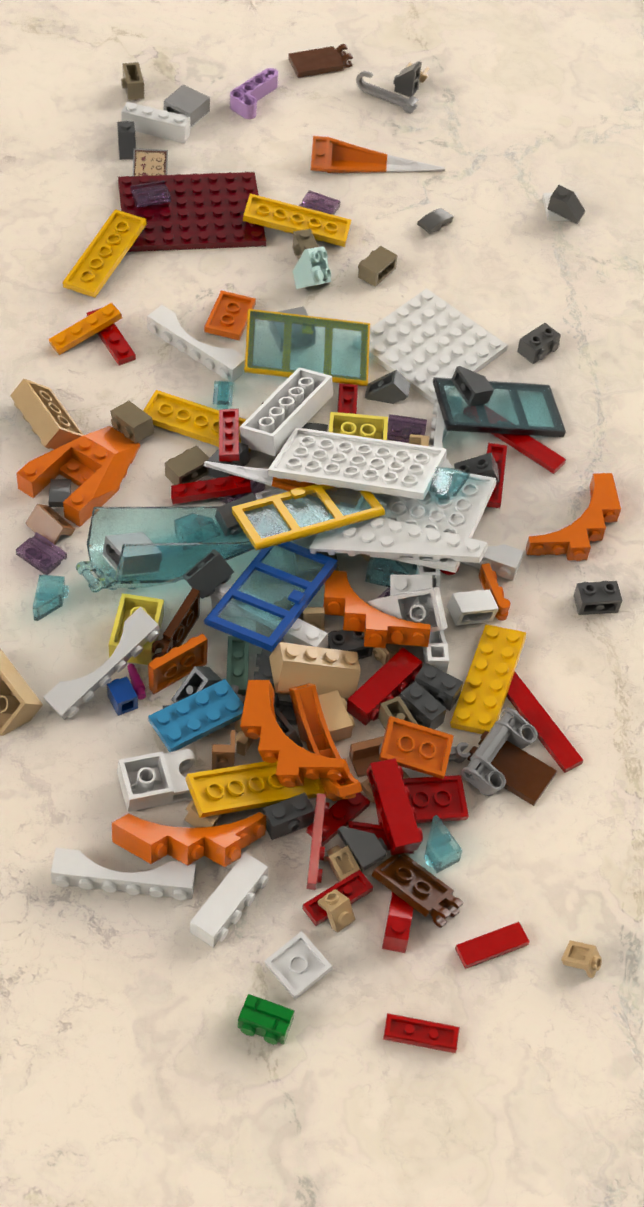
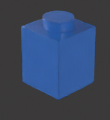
[107,676,138,716]

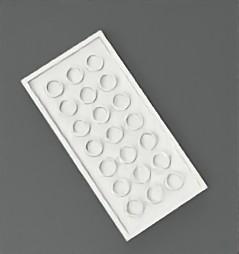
[268,427,447,500]

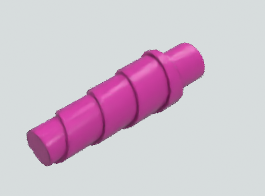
[127,664,146,700]

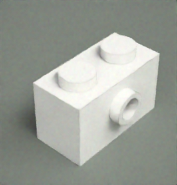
[447,589,499,626]

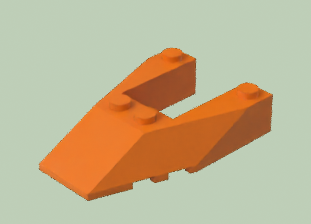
[16,426,140,527]

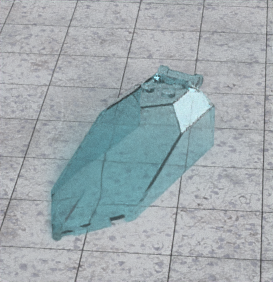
[76,506,284,593]

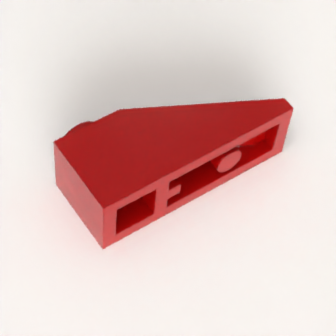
[382,892,414,953]

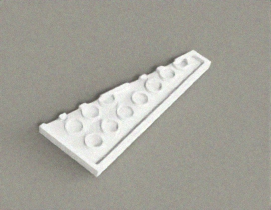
[309,507,488,563]

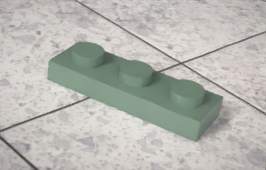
[226,636,249,695]

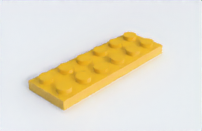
[243,194,351,247]
[62,209,147,298]
[143,390,251,452]
[450,624,526,734]
[185,761,325,818]

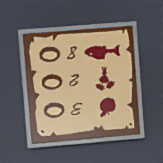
[133,148,168,176]

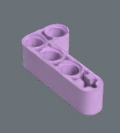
[230,68,278,119]

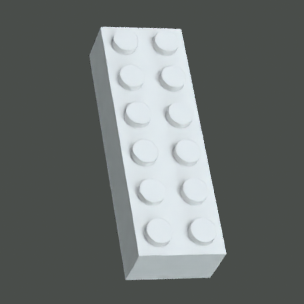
[240,367,333,456]

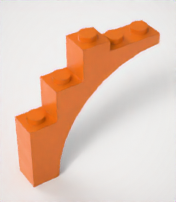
[526,473,621,561]
[323,570,431,648]
[240,680,350,788]
[289,683,362,801]
[112,812,266,867]

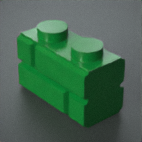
[237,994,295,1045]

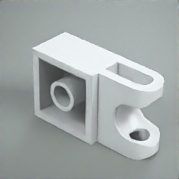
[367,586,447,632]
[117,749,195,812]

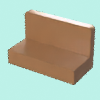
[25,504,75,547]
[212,730,235,770]
[349,736,384,777]

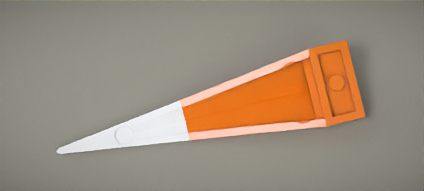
[311,136,445,173]
[204,461,362,507]

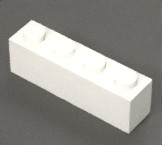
[121,102,190,144]
[190,852,269,947]

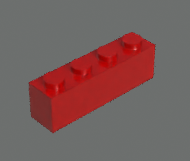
[347,648,423,726]
[366,758,423,856]

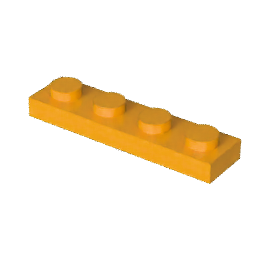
[48,302,122,355]

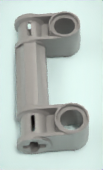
[461,708,538,796]

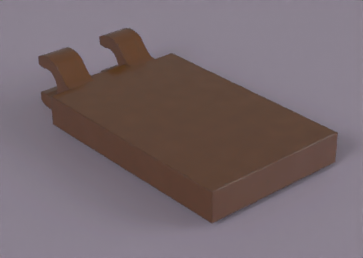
[288,44,353,78]
[152,588,200,660]
[467,731,557,806]
[371,853,463,928]

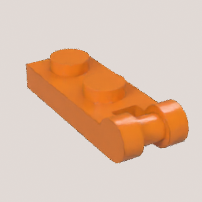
[479,563,511,620]

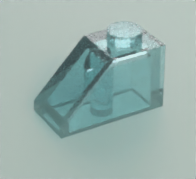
[213,380,235,409]
[429,467,470,499]
[174,513,220,549]
[365,557,409,587]
[33,574,69,621]
[424,815,462,873]

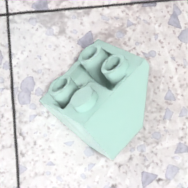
[293,246,331,289]

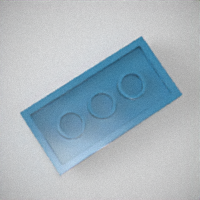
[148,679,244,752]

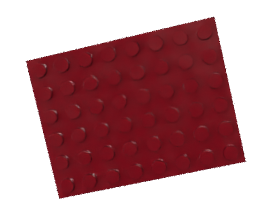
[118,172,266,252]

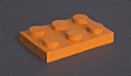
[204,290,256,341]
[148,633,208,694]
[379,716,454,779]

